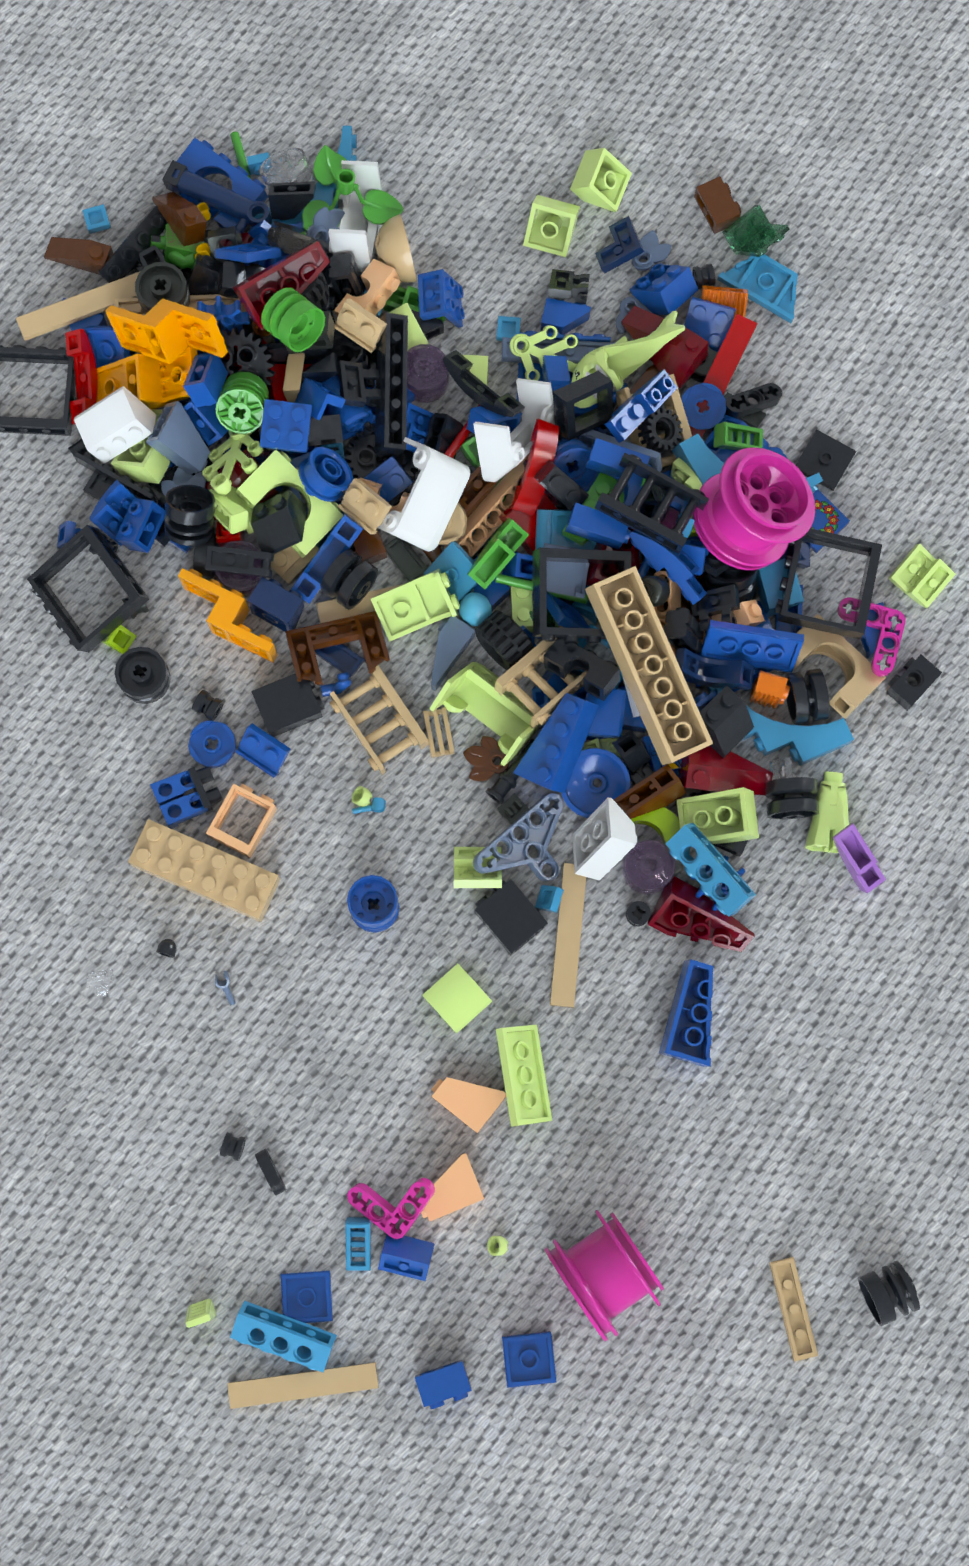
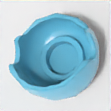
[459,592,492,627]

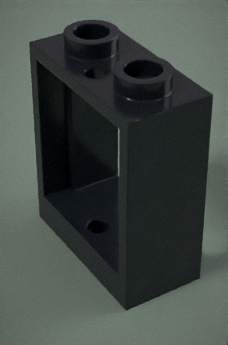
[553,371,614,441]

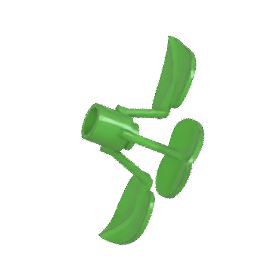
[302,145,404,232]

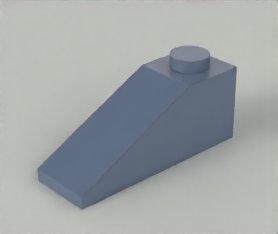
[431,616,475,691]

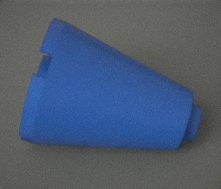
[323,375,375,440]

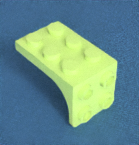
[371,569,460,642]

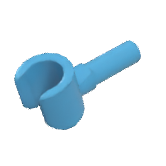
[352,797,386,814]

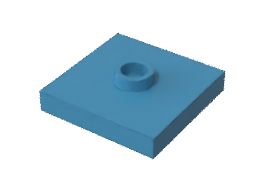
[423,541,478,604]

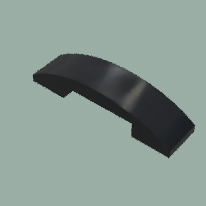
[443,350,525,417]

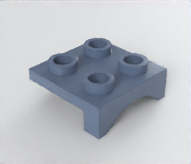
[543,543,590,598]

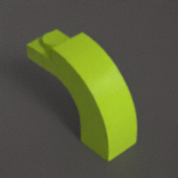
[631,807,680,855]

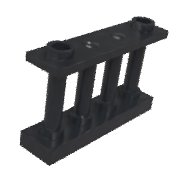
[595,453,709,554]

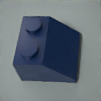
[248,577,304,632]

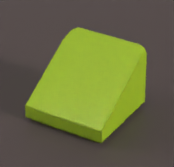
[102,625,137,654]

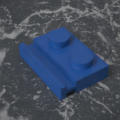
[363,455,413,502]
[236,723,291,778]

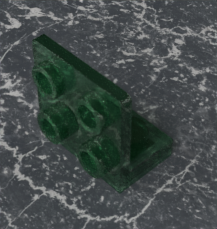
[722,205,790,257]

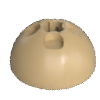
[375,214,417,283]

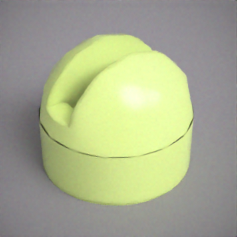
[352,786,372,807]
[487,1236,508,1256]

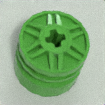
[261,288,325,352]
[216,372,269,434]

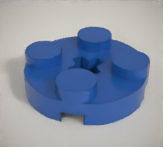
[681,383,726,430]
[188,721,236,768]

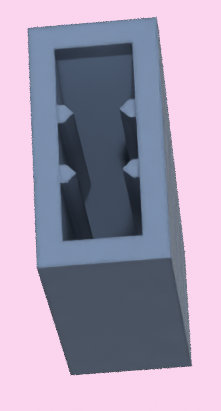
[146,401,210,474]

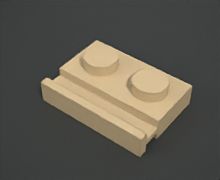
[335,298,387,353]
[337,479,392,534]
[271,545,319,585]

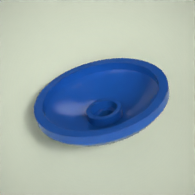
[561,748,631,818]

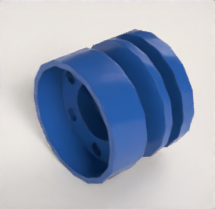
[554,438,600,492]
[347,875,400,933]

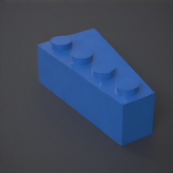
[513,693,599,793]
[659,959,713,1067]

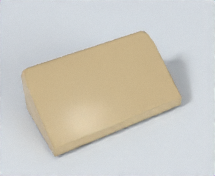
[283,353,305,402]

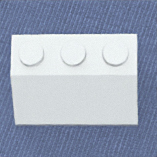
[74,386,156,464]
[572,797,637,880]

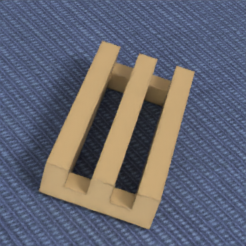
[423,707,455,758]

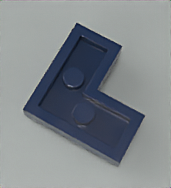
[595,216,644,274]

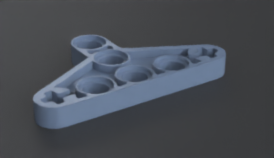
[473,793,563,882]

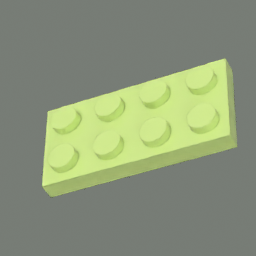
[496,1025,552,1127]

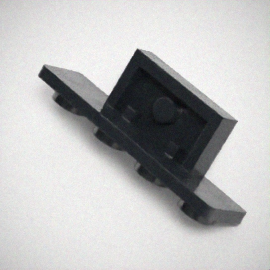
[98,206,168,283]
[73,452,157,503]

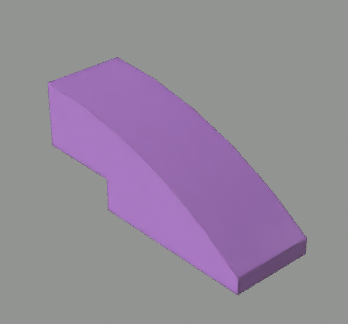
[833,823,886,894]

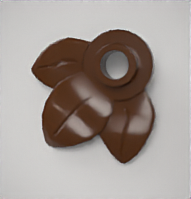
[463,736,509,781]

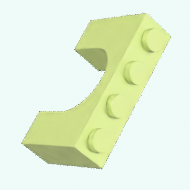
[235,450,344,558]

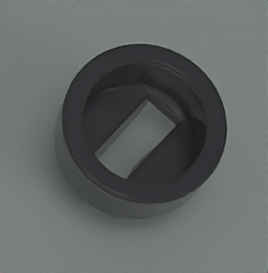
[156,939,177,958]

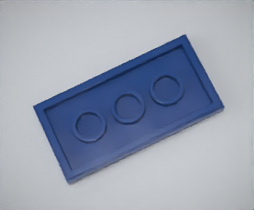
[700,620,804,673]

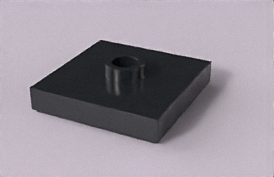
[796,429,856,491]

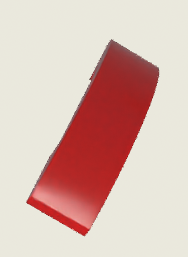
[65,329,98,425]
[511,419,559,516]

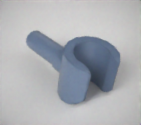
[215,971,236,1006]

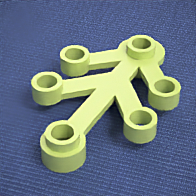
[510,325,578,381]
[202,431,263,495]

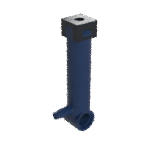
[162,160,272,234]

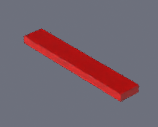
[689,314,758,438]

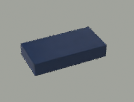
[314,644,365,679]

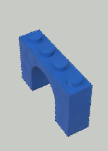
[162,138,268,228]
[565,438,651,550]

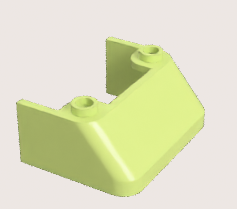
[429,662,541,766]

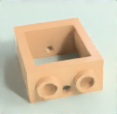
[206,783,277,858]

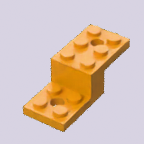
[105,299,228,364]
[96,347,198,409]
[178,568,278,663]

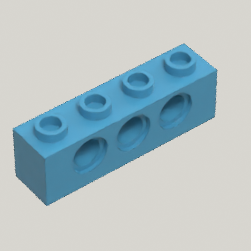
[665,823,756,917]
[230,1301,337,1372]

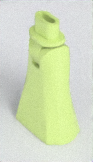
[805,771,849,853]

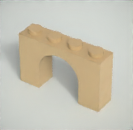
[793,614,886,719]

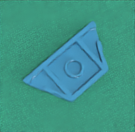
[717,251,798,323]

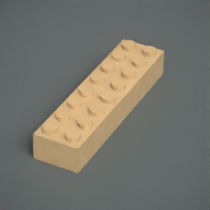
[585,566,713,765]

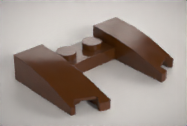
[285,611,390,685]

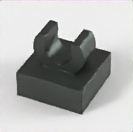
[497,793,529,825]

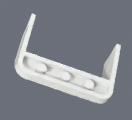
[328,160,382,273]
[473,378,555,482]
[378,437,470,552]

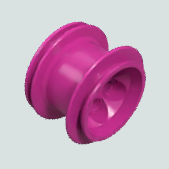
[692,447,815,570]
[544,1210,664,1341]

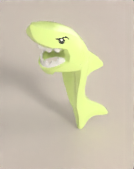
[572,311,685,408]

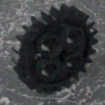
[205,327,276,385]
[345,424,418,487]

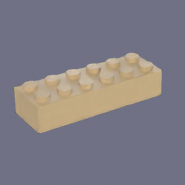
[128,819,281,922]

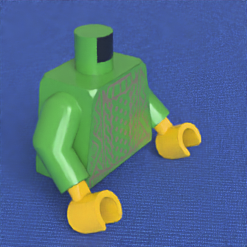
[150,203,211,269]

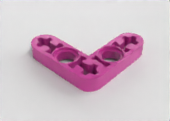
[837,597,906,677]
[347,1178,435,1239]

